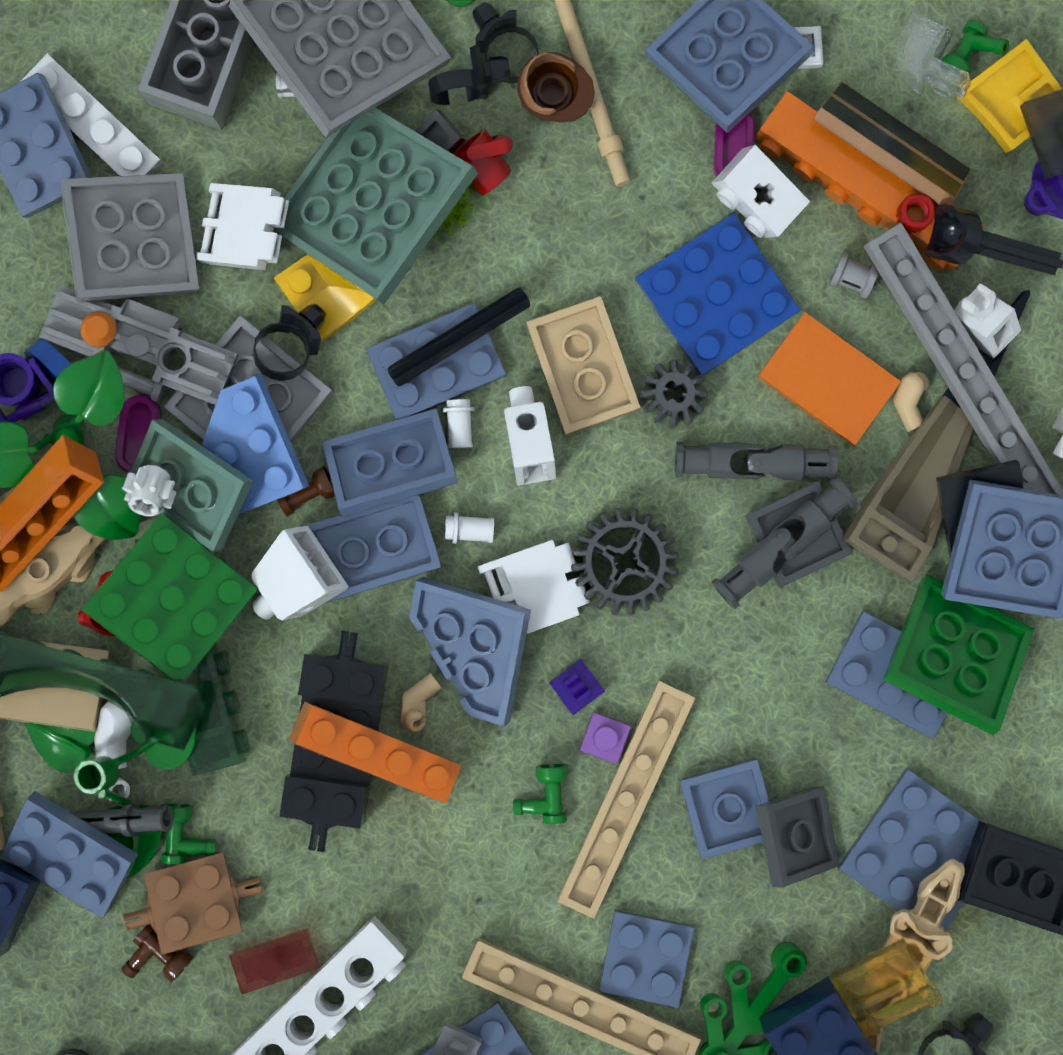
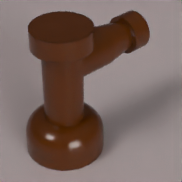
[277,466,335,517]
[122,924,194,983]

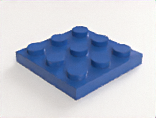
[635,213,800,375]

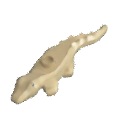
[0,515,153,628]
[861,859,964,1054]

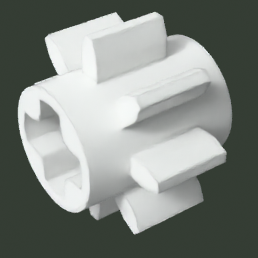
[122,465,177,516]

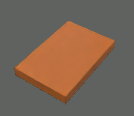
[757,312,901,446]

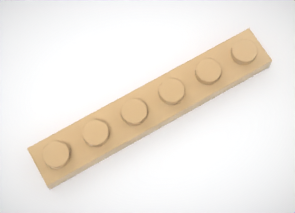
[557,680,695,919]
[462,938,701,1055]

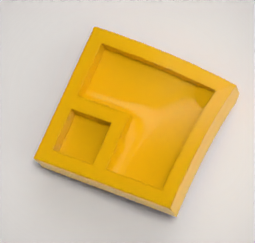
[954,39,1063,153]
[274,255,377,343]

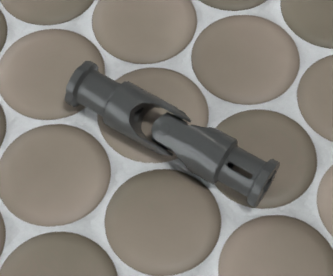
[675,442,838,481]
[711,478,858,609]

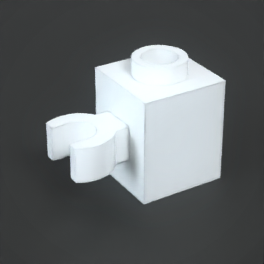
[954,283,1021,359]

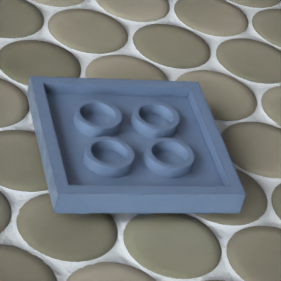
[645,0,814,133]
[941,480,1063,619]
[838,769,980,930]

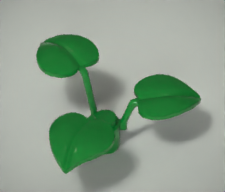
[0,349,141,540]
[25,701,198,878]

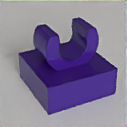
[549,659,605,715]

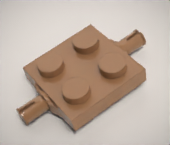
[123,852,263,955]

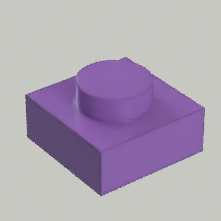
[580,712,631,764]

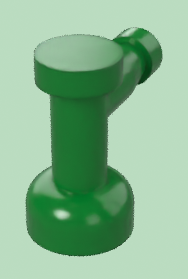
[937,20,1009,83]
[513,763,568,824]
[160,803,215,864]

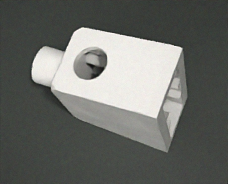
[504,386,556,486]
[252,526,349,621]

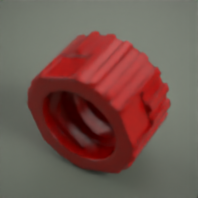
[896,194,935,233]

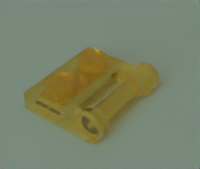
[831,938,942,1039]

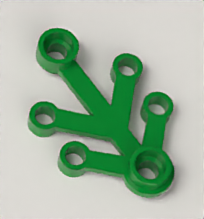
[698,942,807,1055]

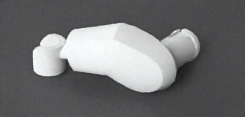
[94,682,163,801]

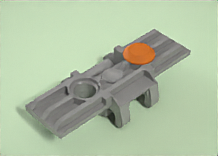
[39,286,238,405]

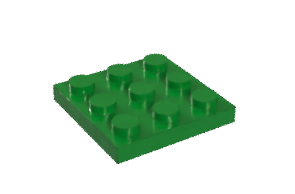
[82,513,258,686]
[883,575,1034,735]

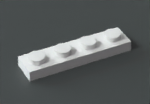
[20,54,163,176]

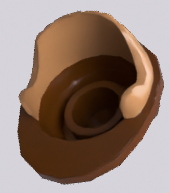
[517,52,595,123]

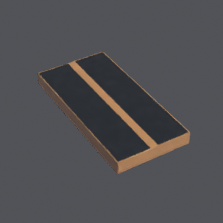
[814,81,971,205]

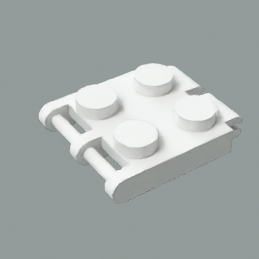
[195,183,289,270]
[478,540,590,634]

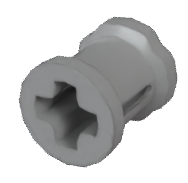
[829,252,879,299]

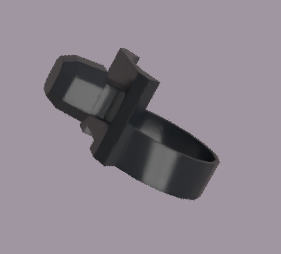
[472,2,539,84]
[428,45,511,105]
[252,304,326,381]
[918,1012,994,1055]

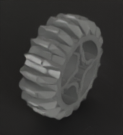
[571,508,679,615]

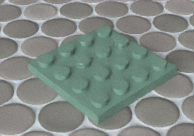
[273,108,478,305]

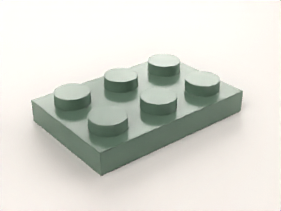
[130,419,253,552]

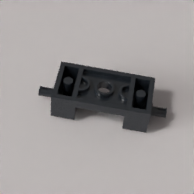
[279,631,389,852]

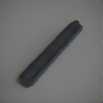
[387,288,530,386]

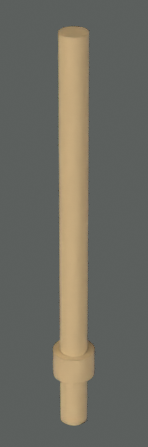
[554,0,631,187]

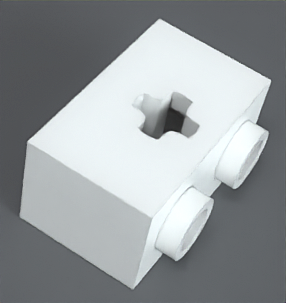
[711,145,810,238]

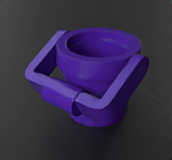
[0,353,55,422]

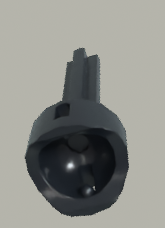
[925,203,1063,275]

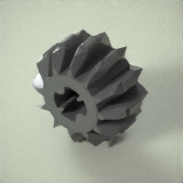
[640,360,708,429]

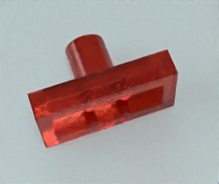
[229,928,320,994]

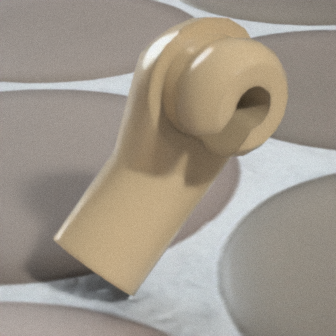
[893,371,929,432]
[400,672,442,732]

